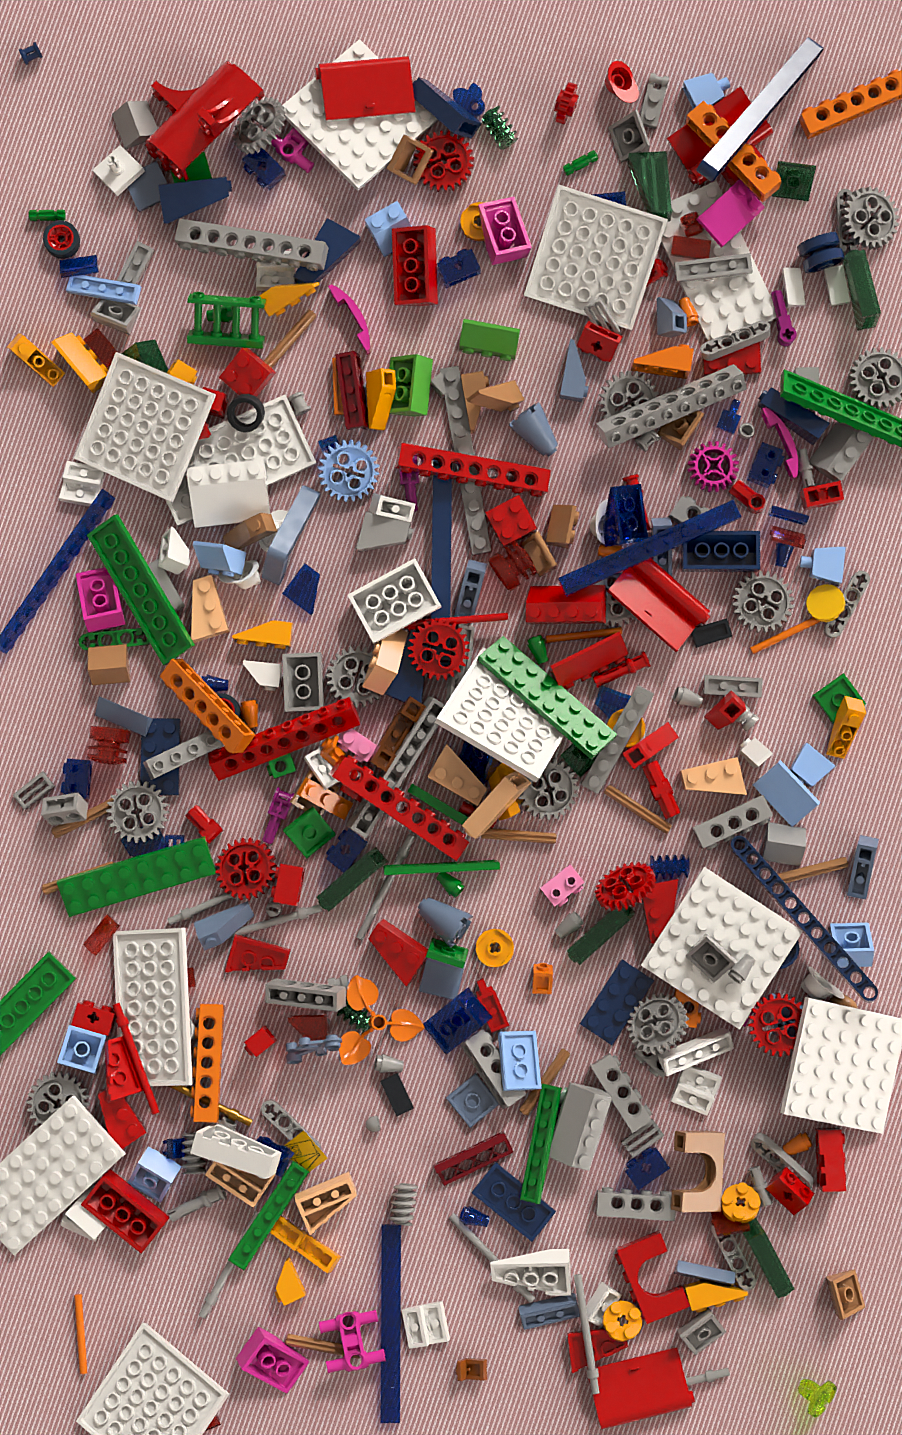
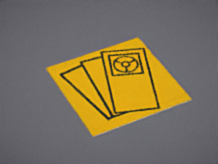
[281,1130,328,1172]

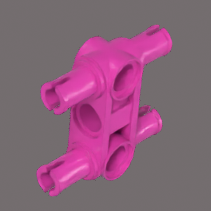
[271,127,314,173]
[318,1309,386,1374]

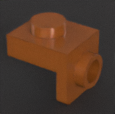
[456,1358,487,1381]

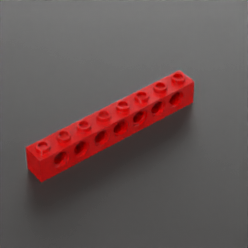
[395,443,551,497]
[208,697,361,781]
[329,755,469,861]

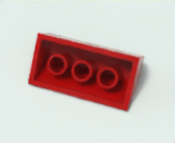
[392,225,438,306]
[526,585,606,625]
[549,631,628,690]
[81,1169,170,1254]

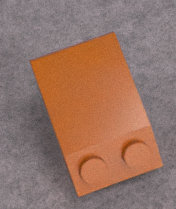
[631,344,694,379]

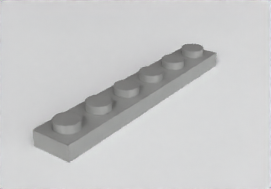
[581,685,655,794]

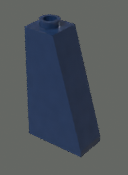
[413,77,482,139]
[158,176,232,224]
[293,218,361,284]
[758,387,830,445]
[384,629,429,704]

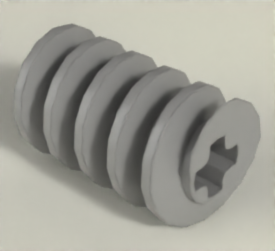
[181,1133,206,1174]
[389,1183,418,1226]

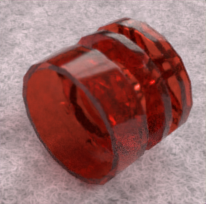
[488,541,537,592]
[86,726,131,765]

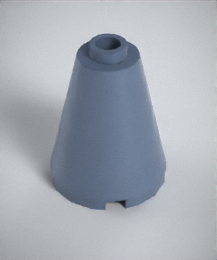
[508,402,558,457]
[418,897,473,948]

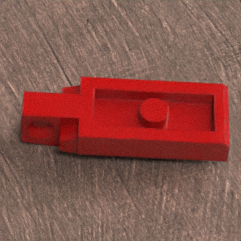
[476,978,510,1033]

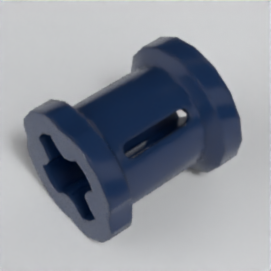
[18,42,43,65]

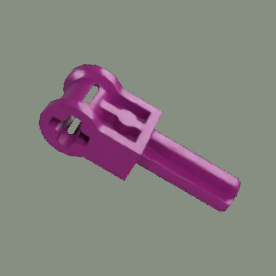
[771,290,797,347]
[399,456,419,512]
[262,787,295,844]

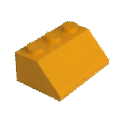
[51,332,109,394]

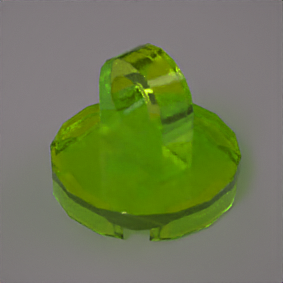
[798,1379,837,1418]

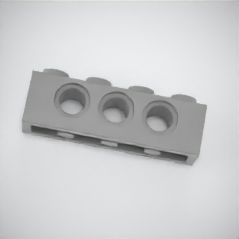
[143,730,223,780]
[692,795,773,850]
[265,978,346,1012]
[460,1029,526,1109]
[590,1053,653,1133]
[596,1187,675,1221]

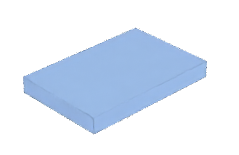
[753,760,820,827]
[498,1031,542,1091]

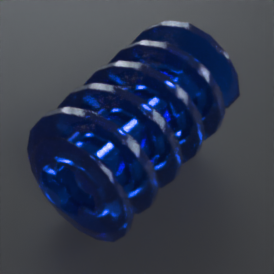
[649,854,690,879]

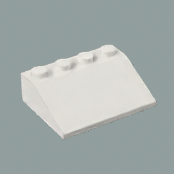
[187,459,270,528]
[348,558,441,644]

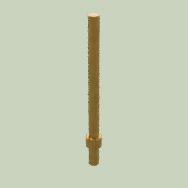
[168,1085,253,1127]

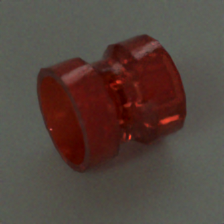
[680,212,704,237]

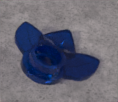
[453,83,485,117]

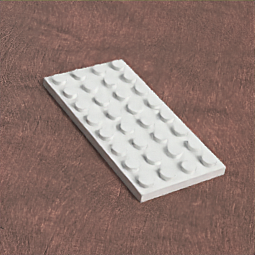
[647,181,777,342]
[166,395,317,526]
[113,928,193,1086]
[0,1095,126,1256]

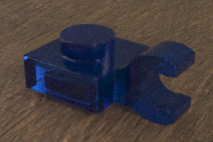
[716,399,741,435]

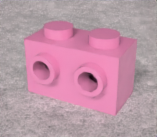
[337,728,377,763]
[540,864,585,907]

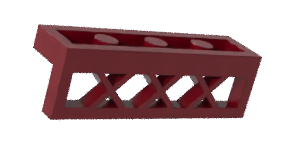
[335,351,369,430]
[434,1131,514,1186]

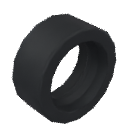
[227,394,265,433]

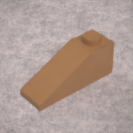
[461,371,489,434]
[467,380,525,412]
[222,513,278,550]

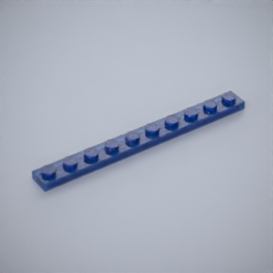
[0,488,116,654]
[558,500,742,597]
[381,1224,401,1423]

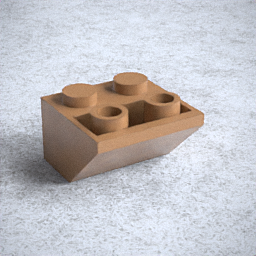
[546,505,579,549]

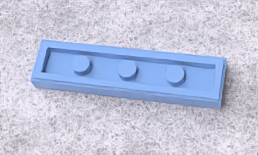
[66,273,142,305]

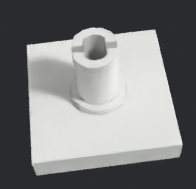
[92,145,145,196]

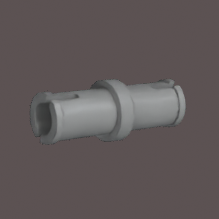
[797,449,816,488]
[748,1166,773,1207]

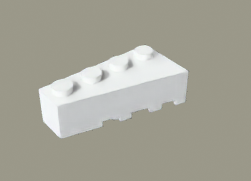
[190,1123,282,1179]

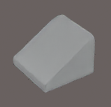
[430,372,446,398]

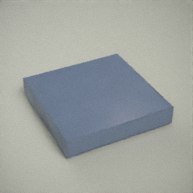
[127,161,167,212]
[419,958,465,1000]
[446,1073,499,1128]

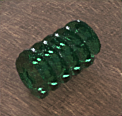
[482,105,518,150]
[337,997,371,1035]

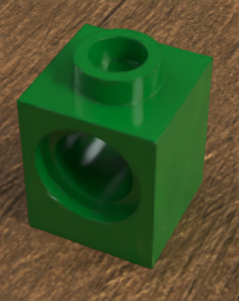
[266,753,297,779]

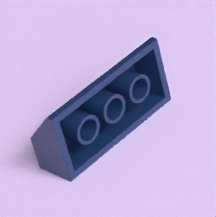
[681,531,760,572]

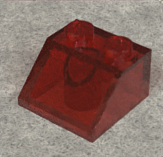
[288,1015,329,1041]

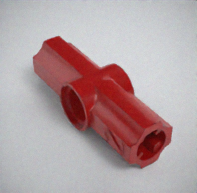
[642,760,681,819]

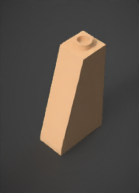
[462,771,531,839]

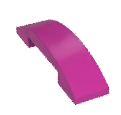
[328,284,371,355]
[760,407,798,481]

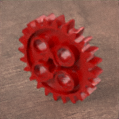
[413,130,474,193]
[407,618,470,681]
[215,838,277,900]
[595,862,657,911]
[747,993,803,1057]

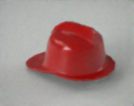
[605,61,639,103]

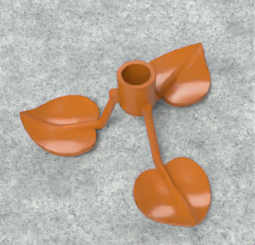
[338,975,425,1065]

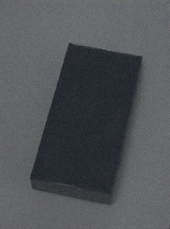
[691,618,733,648]
[380,1073,414,1116]

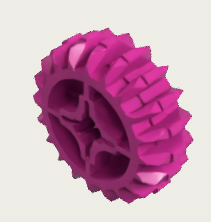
[687,441,739,492]

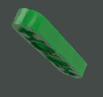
[79,628,150,651]
[407,783,468,825]

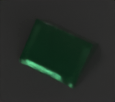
[771,161,816,201]
[121,339,168,373]
[559,743,599,778]

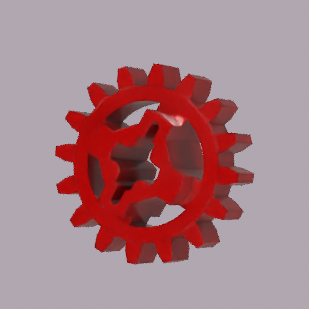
[554,82,579,125]

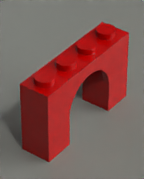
[614,1230,690,1324]

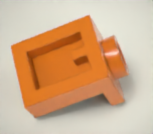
[320,735,346,766]
[532,963,553,994]

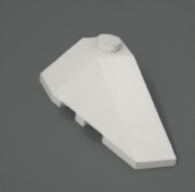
[490,1249,571,1296]

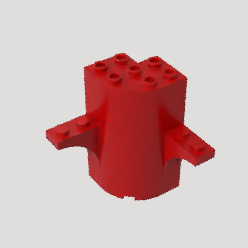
[145,60,265,181]

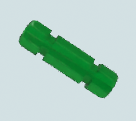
[563,150,598,176]
[28,209,66,221]

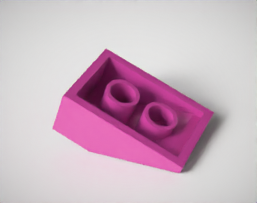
[696,180,765,248]
[478,197,532,265]
[76,567,126,632]
[236,1326,309,1394]

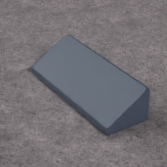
[95,696,153,737]
[674,1260,735,1286]
[519,1293,580,1330]

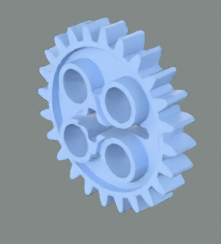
[317,439,379,502]

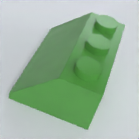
[459,319,520,361]
[389,354,433,417]

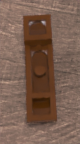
[370,696,426,772]

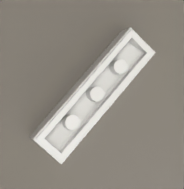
[657,1028,734,1076]

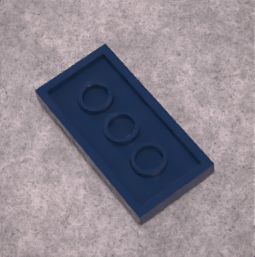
[140,718,181,795]
[579,959,654,1045]
[471,1161,556,1242]

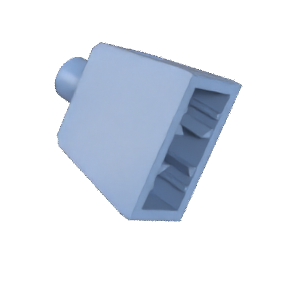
[682,73,731,109]
[800,547,846,585]
[789,743,835,787]

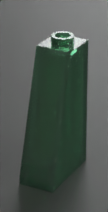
[628,151,672,222]
[844,249,881,331]
[316,847,388,912]
[567,906,635,965]
[738,1217,795,1298]

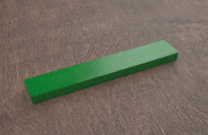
[383,860,500,875]
[520,1084,562,1204]
[228,1160,309,1271]

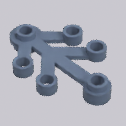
[286,1035,342,1064]

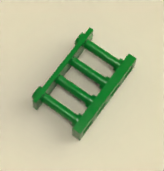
[187,292,266,349]

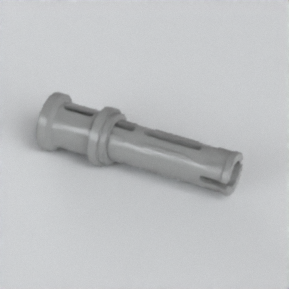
[168,1184,227,1222]

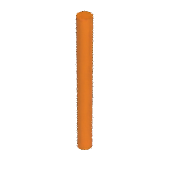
[750,617,820,654]
[546,627,622,643]
[74,1294,87,1374]

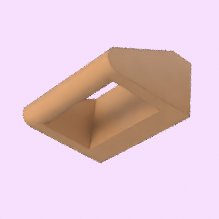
[386,134,434,185]
[521,531,557,577]

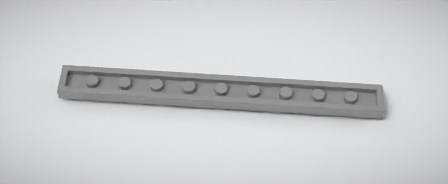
[440,366,491,556]

